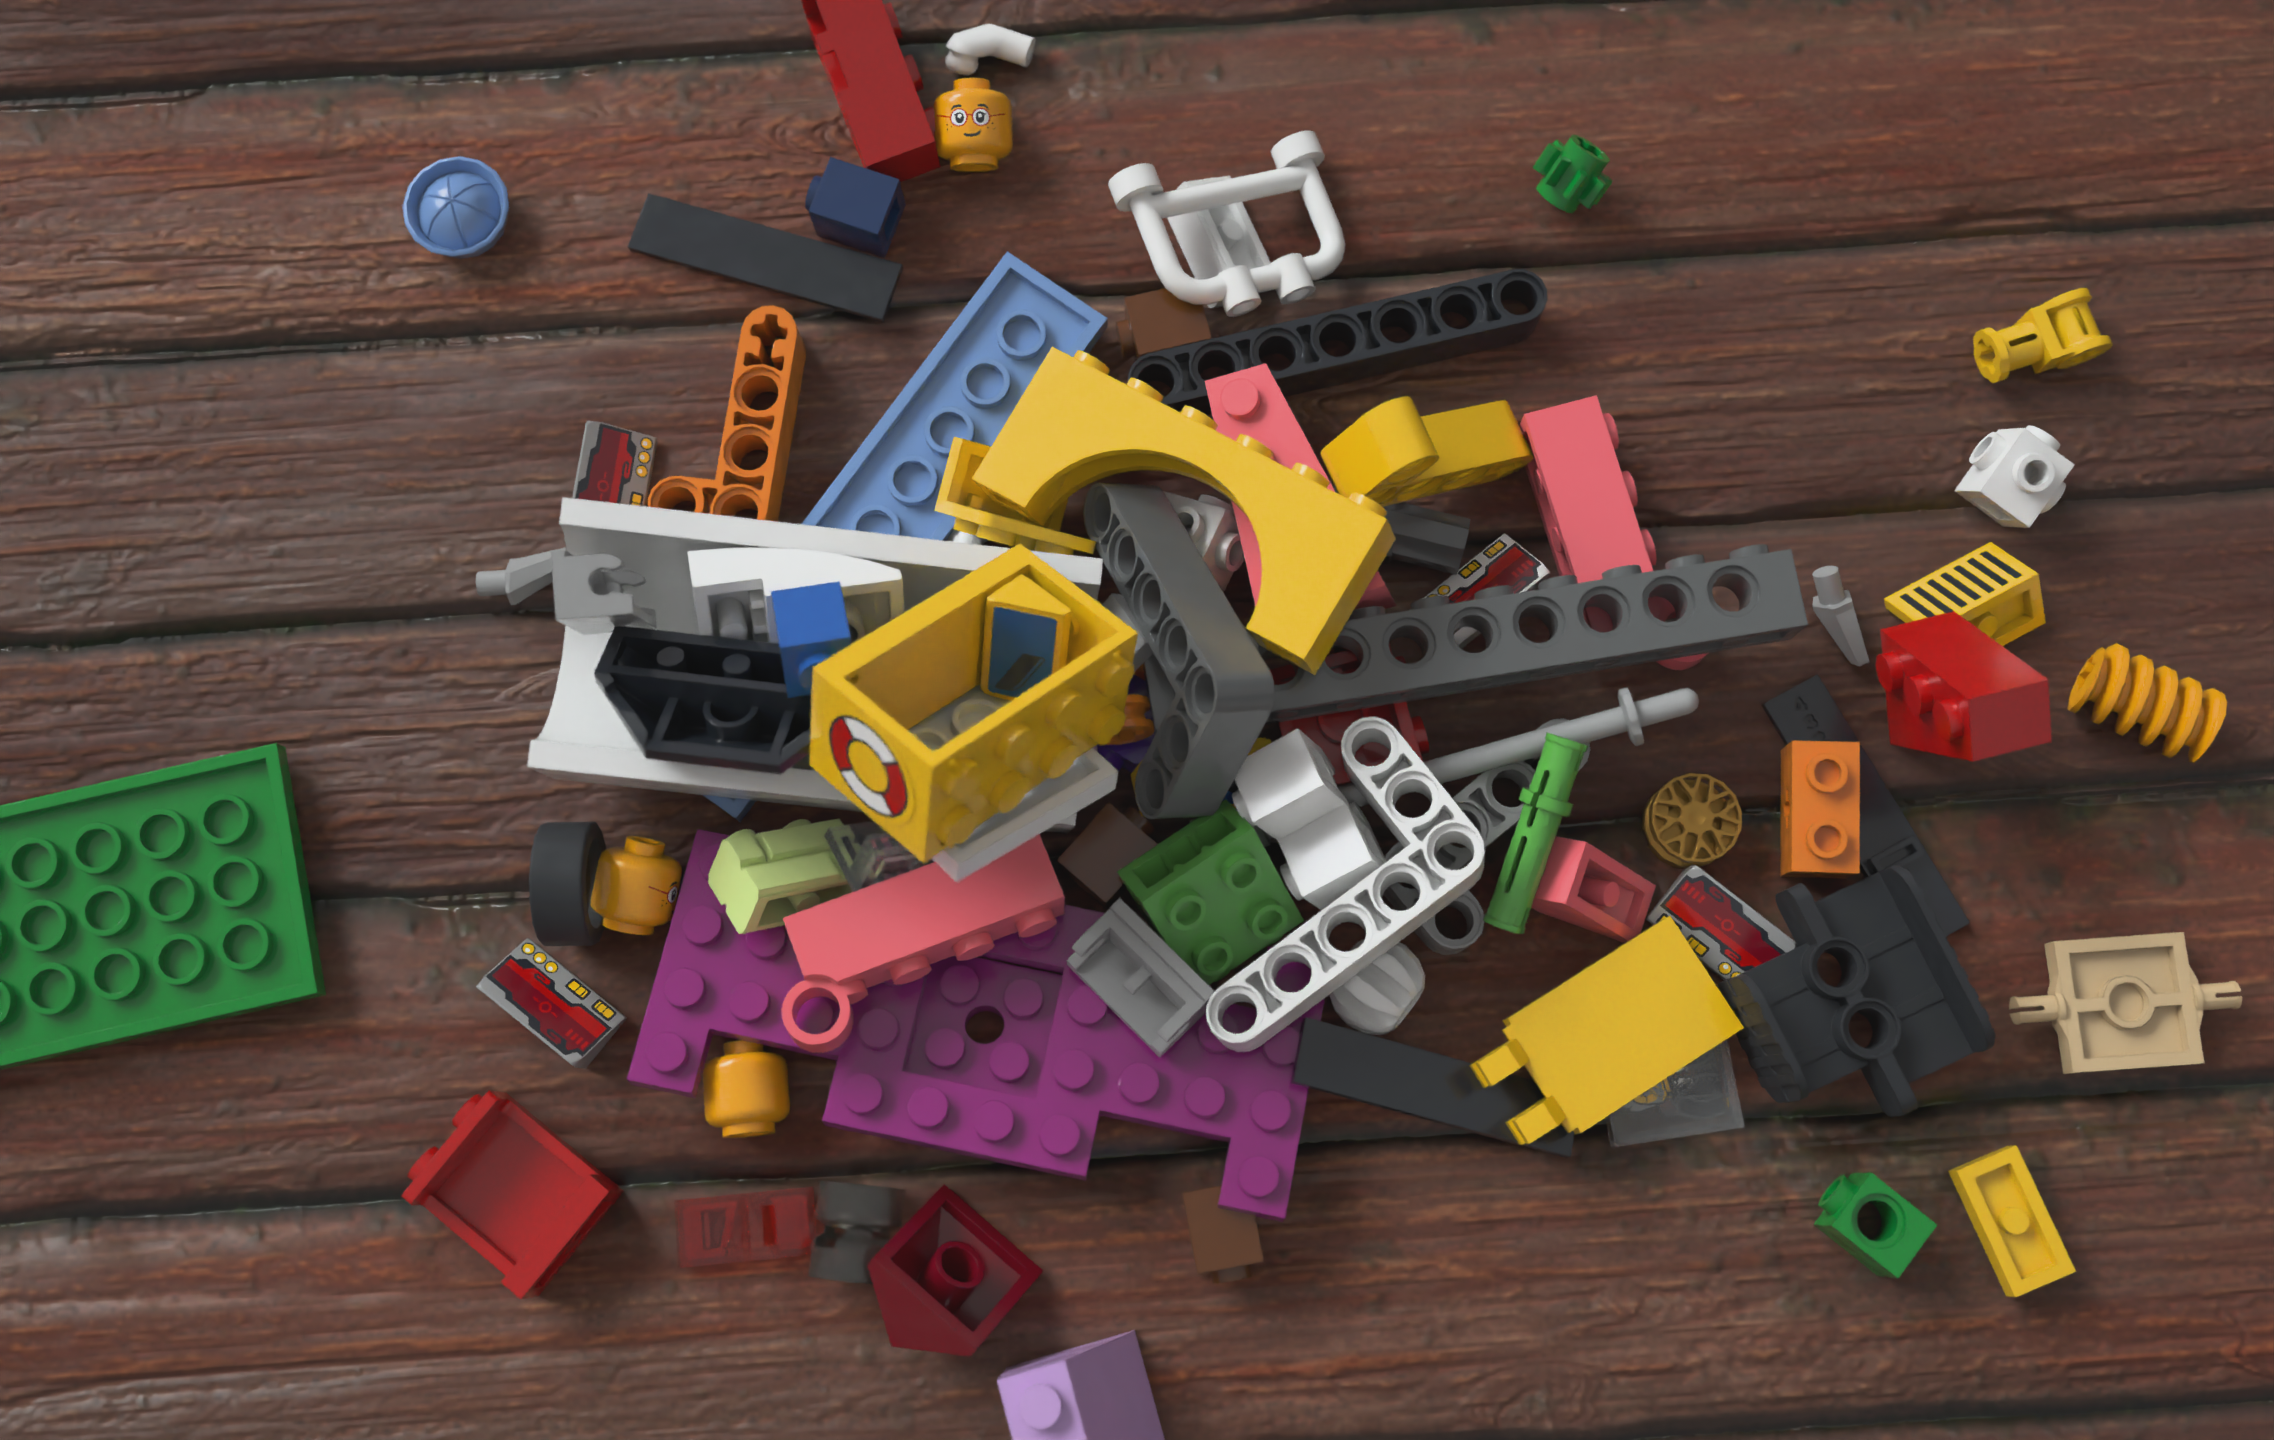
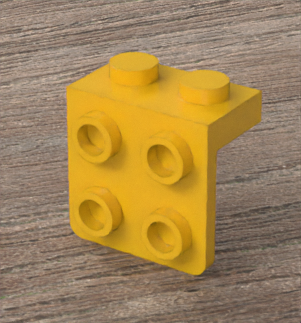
[934,437,1096,555]

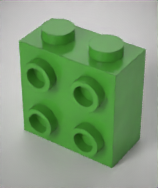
[1117,799,1304,985]

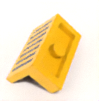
[1884,542,2046,646]

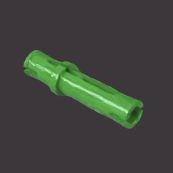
[1483,732,1588,934]

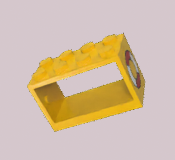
[809,543,1138,863]

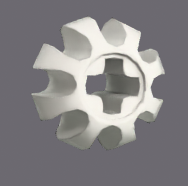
[1329,939,1425,1035]

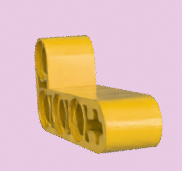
[1320,396,1534,507]

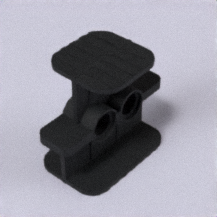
[1718,865,1996,1117]

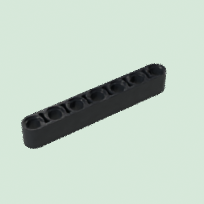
[1128,269,1548,415]

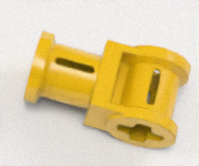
[1973,288,2113,383]

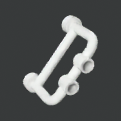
[1108,131,1345,317]

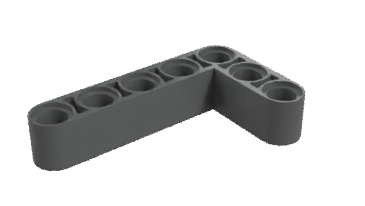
[1083,483,1275,819]

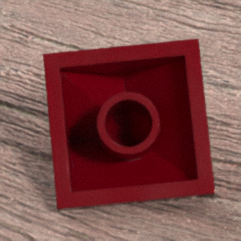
[867,1184,1043,1357]

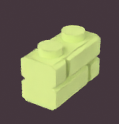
[708,819,871,934]

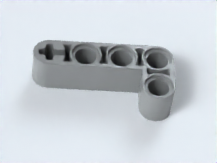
[1383,718,1590,955]

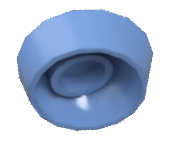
[402,156,509,259]

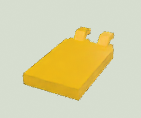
[1469,916,1744,1145]

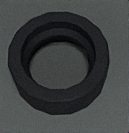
[529,822,606,946]

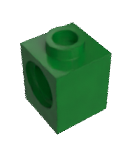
[1813,1173,1937,1278]

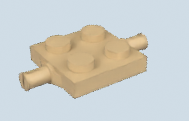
[2009,932,2242,1074]

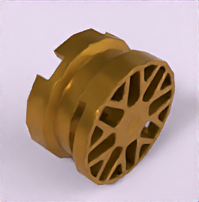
[1641,773,1742,869]

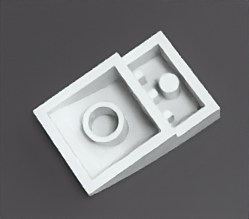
[687,547,904,644]

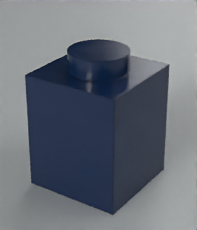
[805,157,906,258]

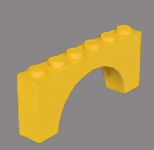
[972,347,1396,675]

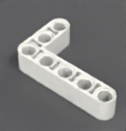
[1206,717,1485,1052]

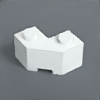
[1232,729,1387,910]

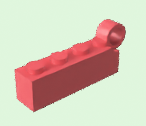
[1519,395,1708,670]
[782,834,1065,1053]

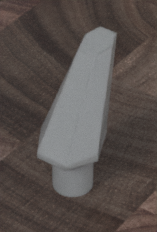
[476,547,566,605]
[1812,566,1870,666]

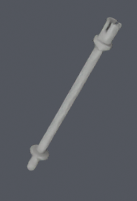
[1190,687,1699,847]

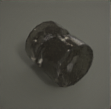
[808,1180,906,1284]

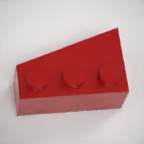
[800,0,941,182]
[1876,611,2052,762]

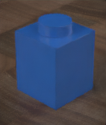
[771,581,851,698]

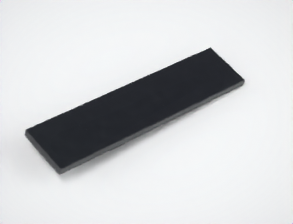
[628,193,903,323]
[1761,674,1970,936]
[1291,1017,1574,1158]

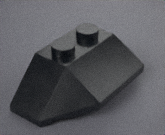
[594,626,812,775]

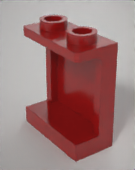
[401,1090,624,1300]

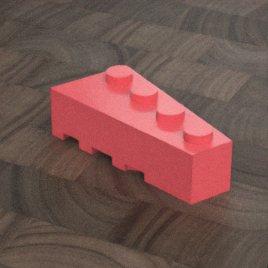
[1205,363,1397,610]

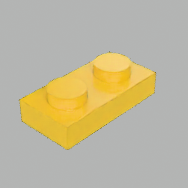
[1948,1145,2076,1297]

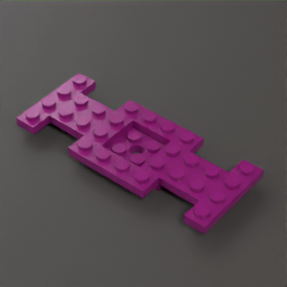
[627,829,1325,1222]

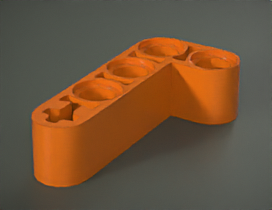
[648,305,806,522]

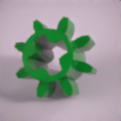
[1533,135,1613,213]

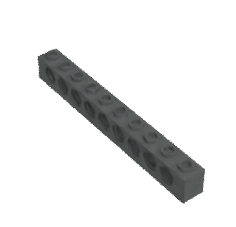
[1143,544,1808,736]

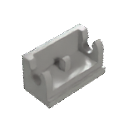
[551,550,657,635]
[1067,898,1215,1058]

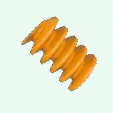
[2067,643,2227,763]

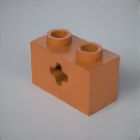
[1780,740,1860,879]

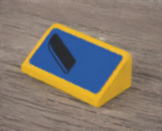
[980,574,1072,700]

